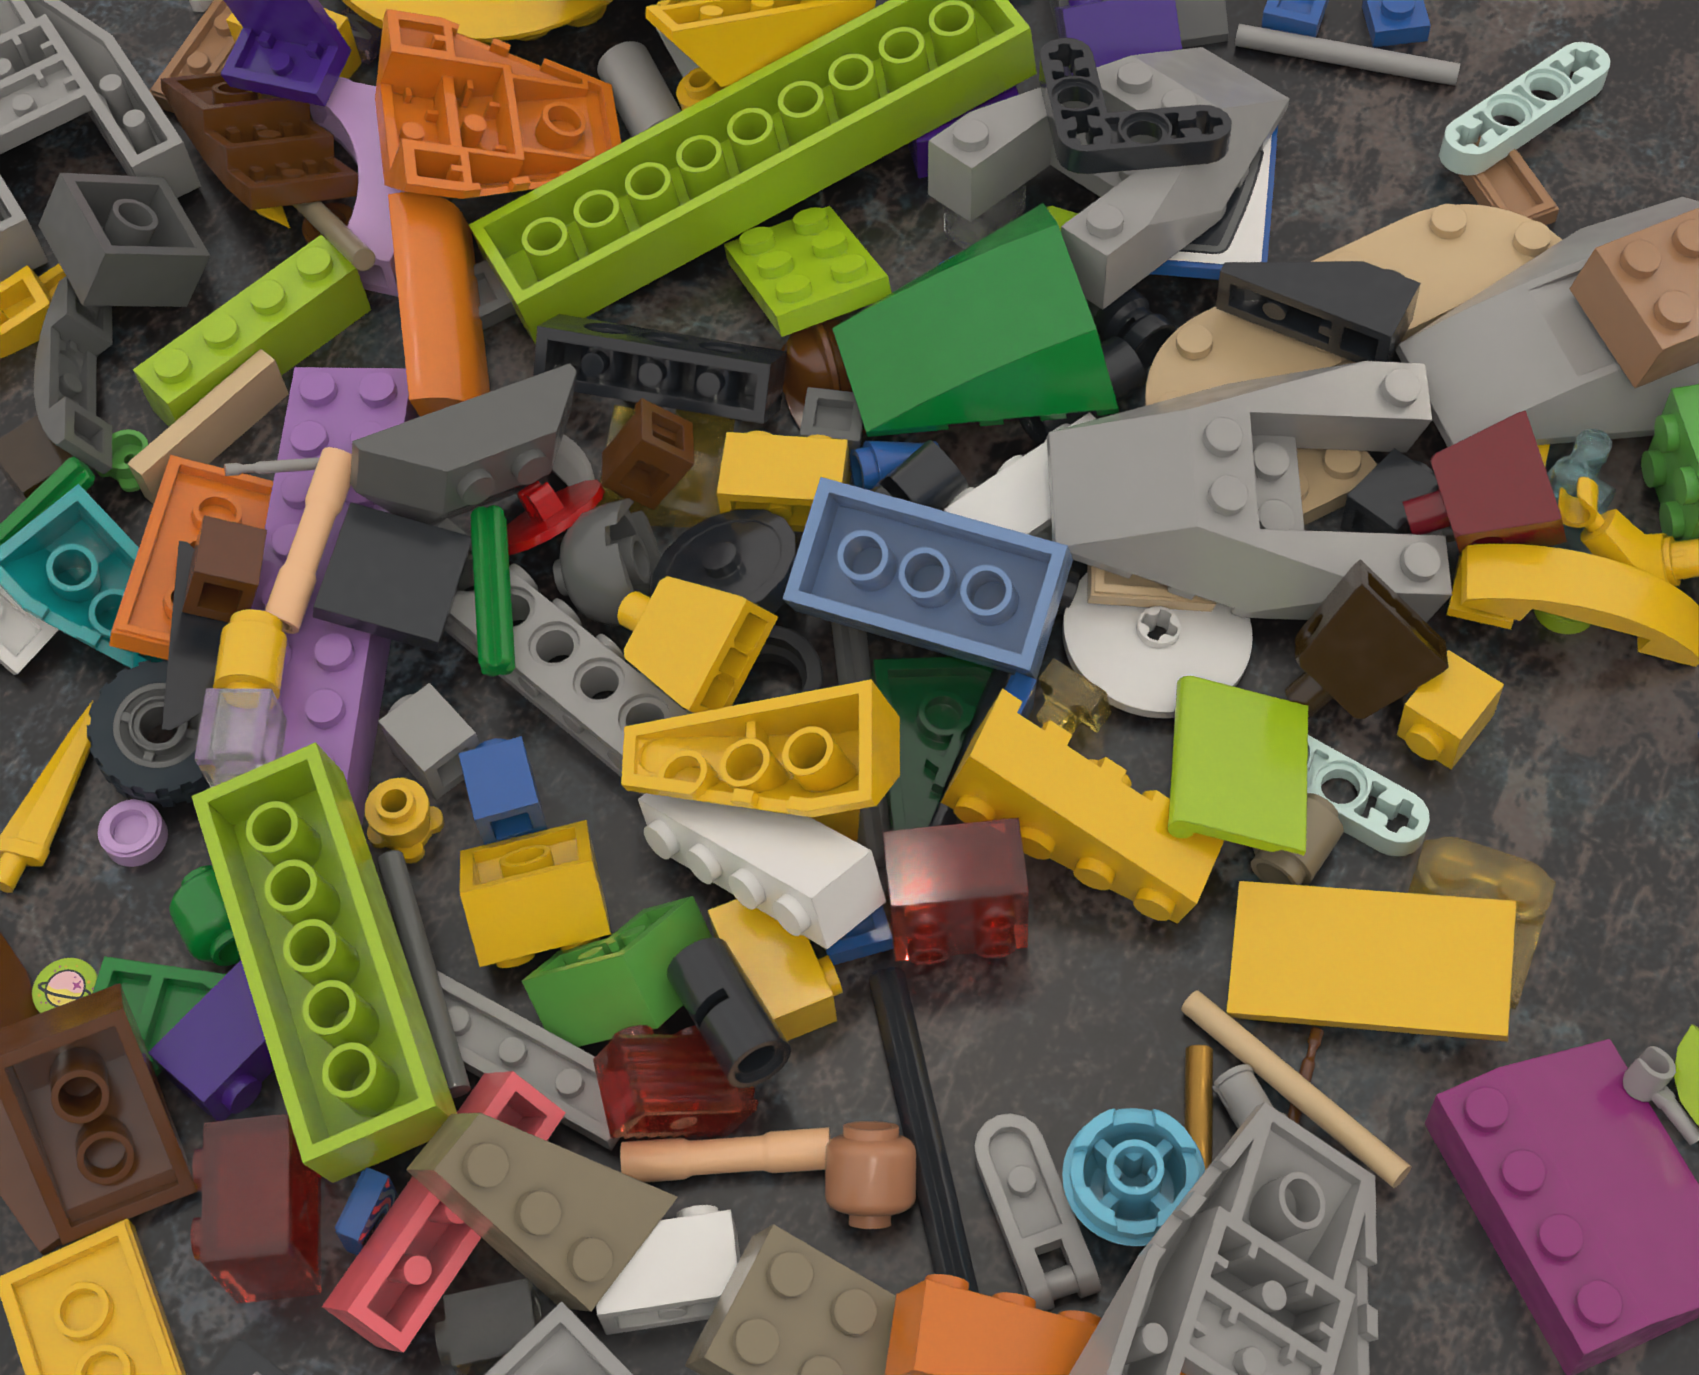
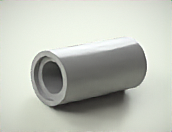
[597,41,681,137]

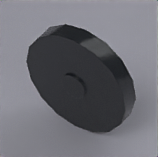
[652,509,800,614]

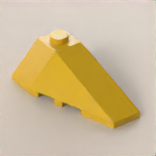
[621,679,900,817]

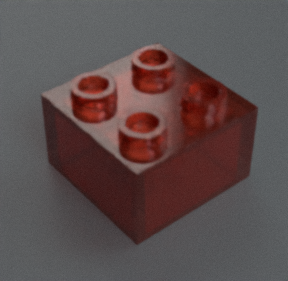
[882,818,1029,965]
[191,1114,321,1304]

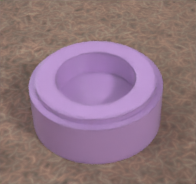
[98,799,168,867]

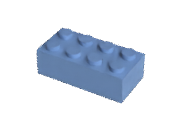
[783,477,1073,680]

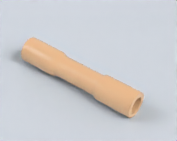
[264,447,352,634]
[620,1127,831,1183]

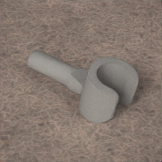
[1623,1046,1699,1145]

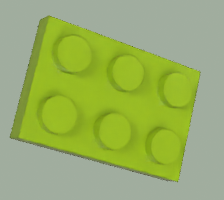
[724,206,892,337]

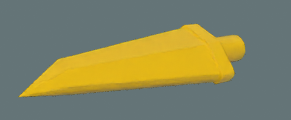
[0,700,94,893]

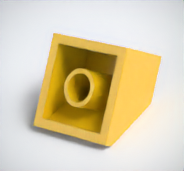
[460,820,611,968]

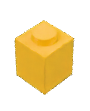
[1397,650,1504,770]

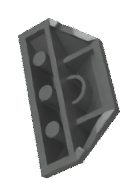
[350,363,577,525]

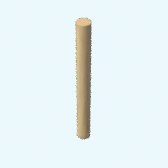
[1181,990,1412,1188]

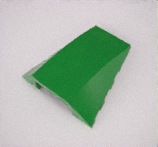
[832,203,1119,437]

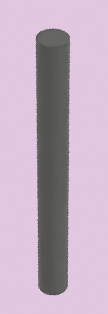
[377,850,471,1098]

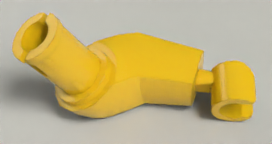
[1558,477,1699,586]

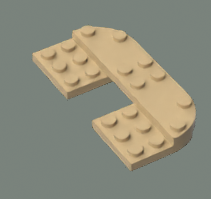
[1145,204,1562,525]

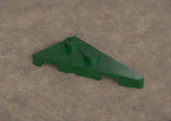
[871,657,994,872]

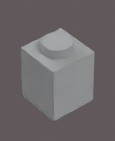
[378,683,480,800]

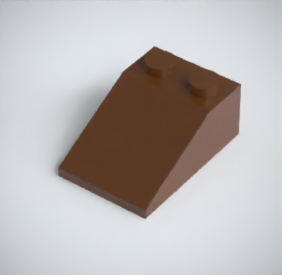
[0,983,197,1245]

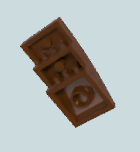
[161,72,358,210]

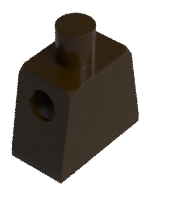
[1285,559,1449,719]

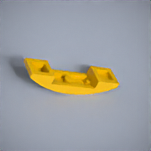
[1461,544,1699,667]

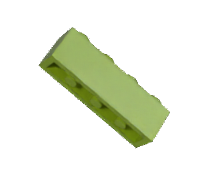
[133,235,371,427]

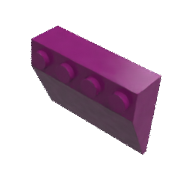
[1425,1039,1699,1375]

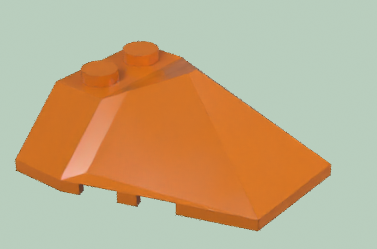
[375,9,621,199]

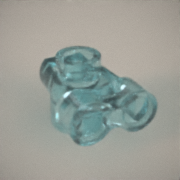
[1547,429,1616,529]

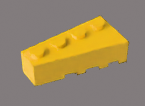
[940,689,1224,924]

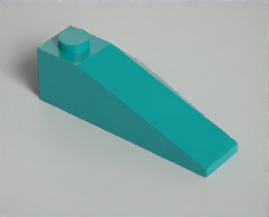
[0,484,163,669]

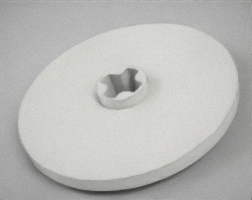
[1062,573,1253,718]

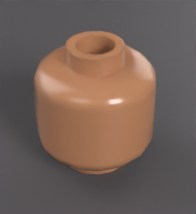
[825,1121,916,1229]

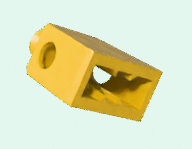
[617,576,778,713]

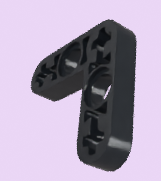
[1039,38,1232,174]

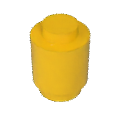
[213,609,287,711]

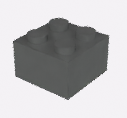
[38,173,210,307]

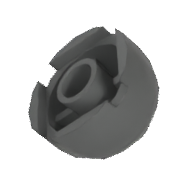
[553,498,661,627]

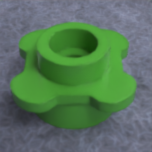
[95,429,149,492]

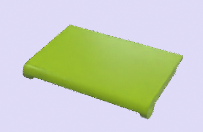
[1168,676,1308,856]

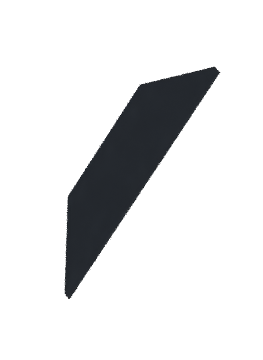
[162,541,229,731]

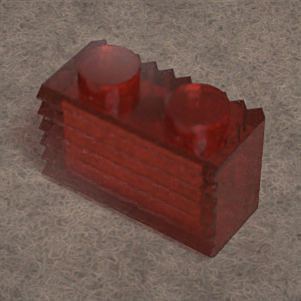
[593,1025,758,1139]

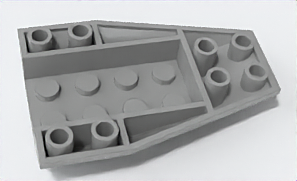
[1395,197,1699,447]

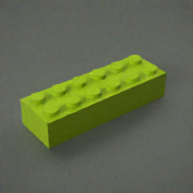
[191,742,457,1183]

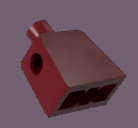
[1402,410,1567,557]

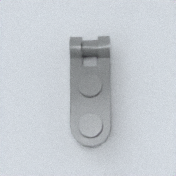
[974,1113,1102,1311]

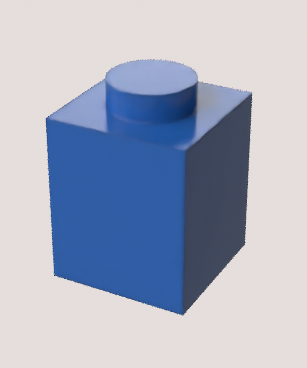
[458,736,548,845]

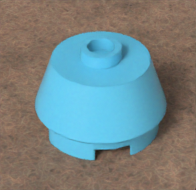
[1062,1108,1206,1246]

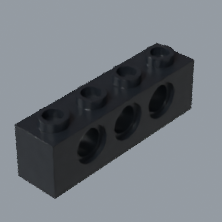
[533,314,787,424]

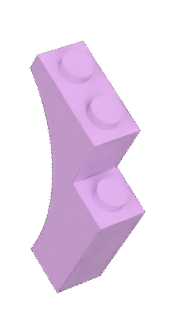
[310,77,449,297]

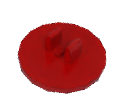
[507,479,605,555]

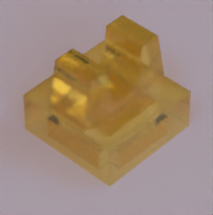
[1036,658,1112,734]

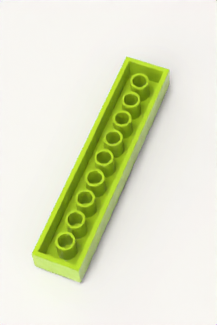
[469,0,1037,345]

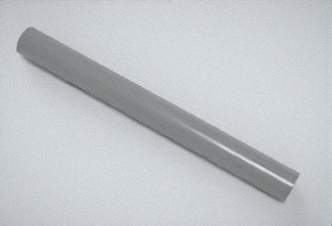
[1235,24,1461,86]

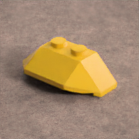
[646,0,876,87]

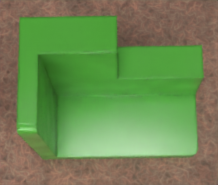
[522,896,712,1047]

